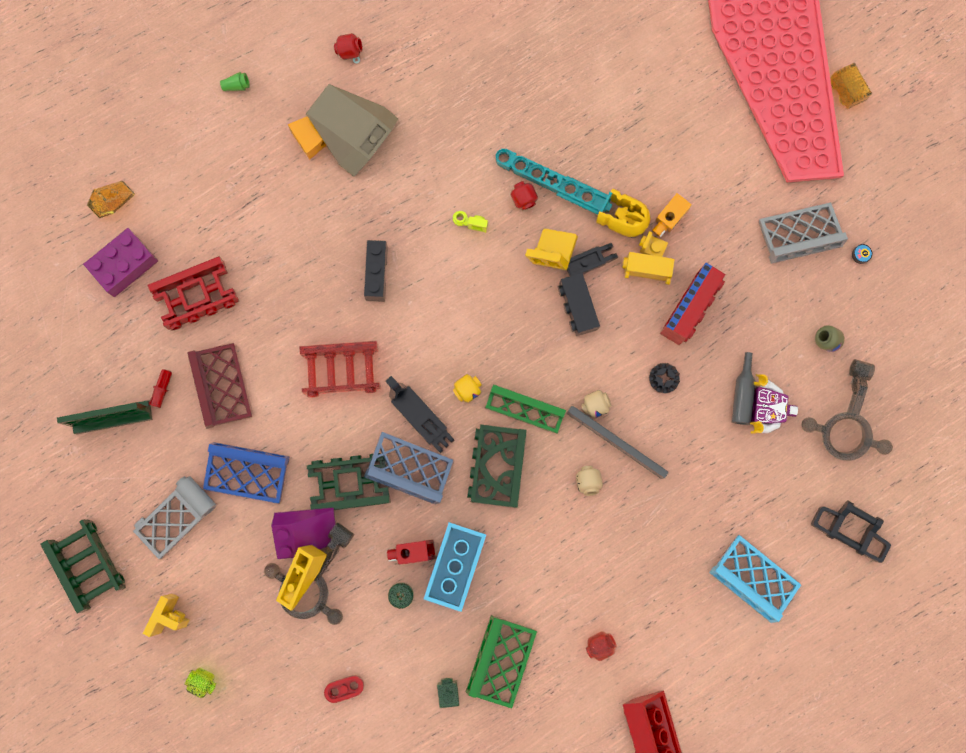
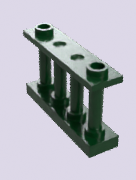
[40,519,126,614]

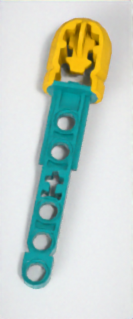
[496,148,651,237]

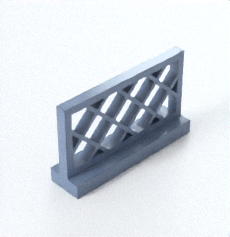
[364,432,453,505]

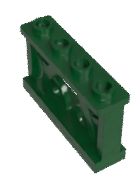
[467,424,527,508]

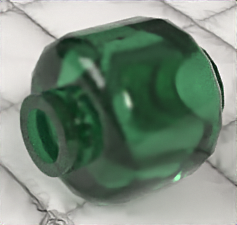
[388,582,414,609]

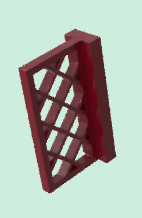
[187,343,252,429]

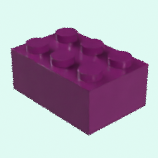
[83,228,158,297]

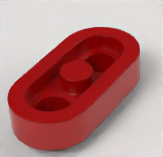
[324,675,364,703]

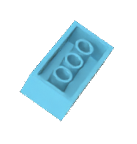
[424,522,486,612]

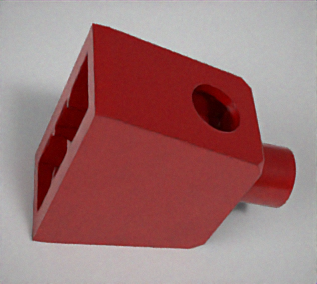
[387,539,436,565]

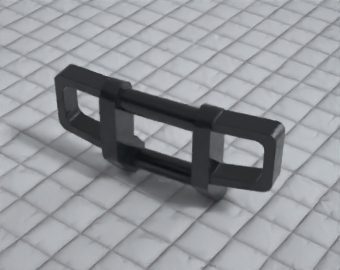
[811,500,891,563]

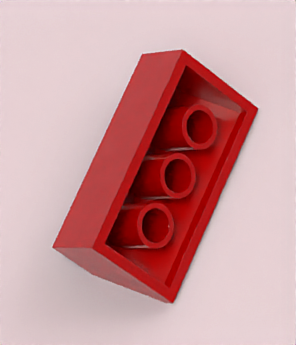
[623,691,682,753]

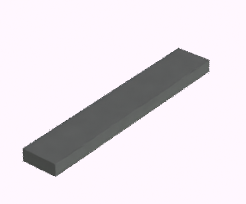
[566,406,668,479]

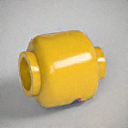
[453,374,482,403]

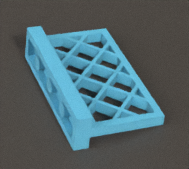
[709,535,801,623]

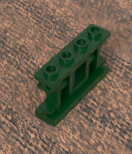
[306,453,391,510]

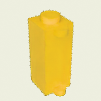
[622,252,674,285]

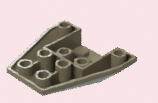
[306,84,398,177]

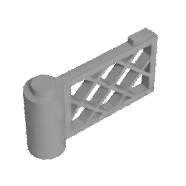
[133,476,217,559]

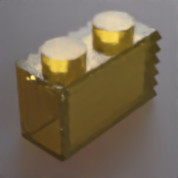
[830,63,872,109]

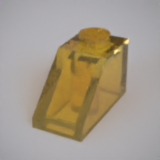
[87,180,135,218]

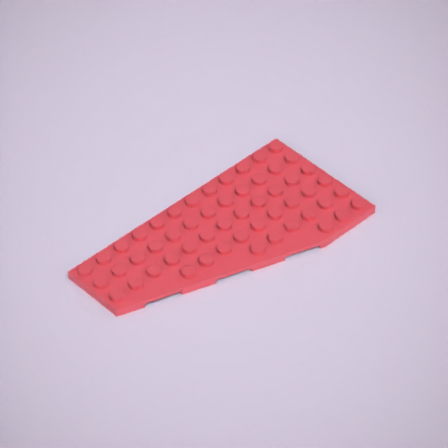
[708,0,844,182]

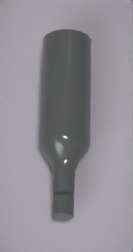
[732,352,756,425]

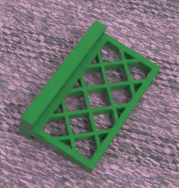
[465,615,537,709]

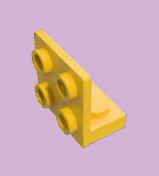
[525,229,578,270]

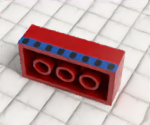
[660,263,726,345]

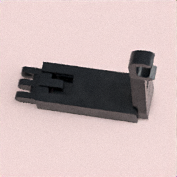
[386,376,455,453]

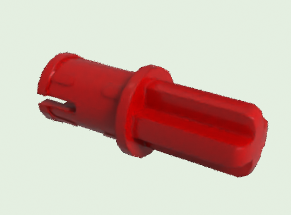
[149,369,172,408]

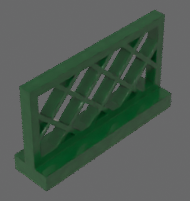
[57,400,153,435]

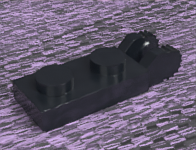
[567,243,618,276]

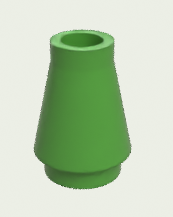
[220,72,250,91]

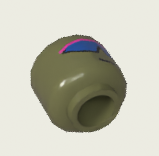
[815,325,845,352]

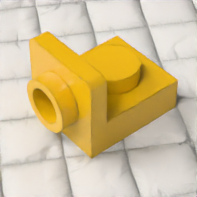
[639,231,668,257]

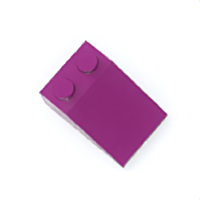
[271,508,338,559]

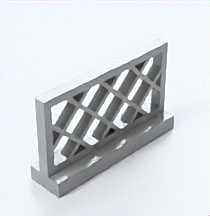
[758,202,848,264]

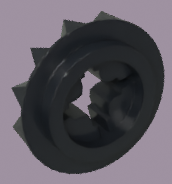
[649,363,680,393]

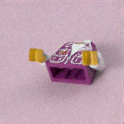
[750,374,798,434]

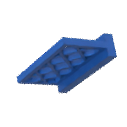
[203,442,290,503]

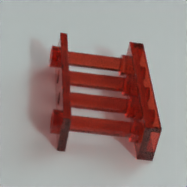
[299,341,381,397]

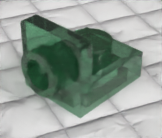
[437,678,460,708]

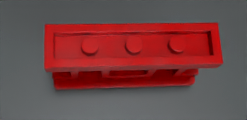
[148,256,239,331]

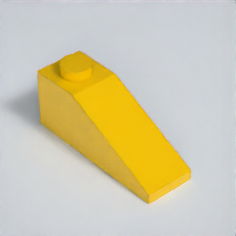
[276,545,327,611]

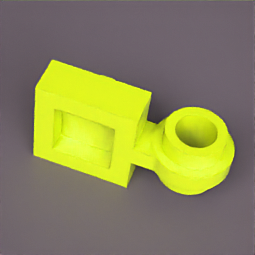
[453,211,488,233]

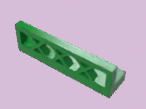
[485,384,566,434]

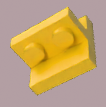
[142,594,189,637]

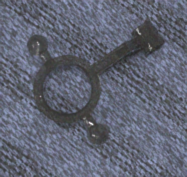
[801,359,893,461]
[264,523,354,625]

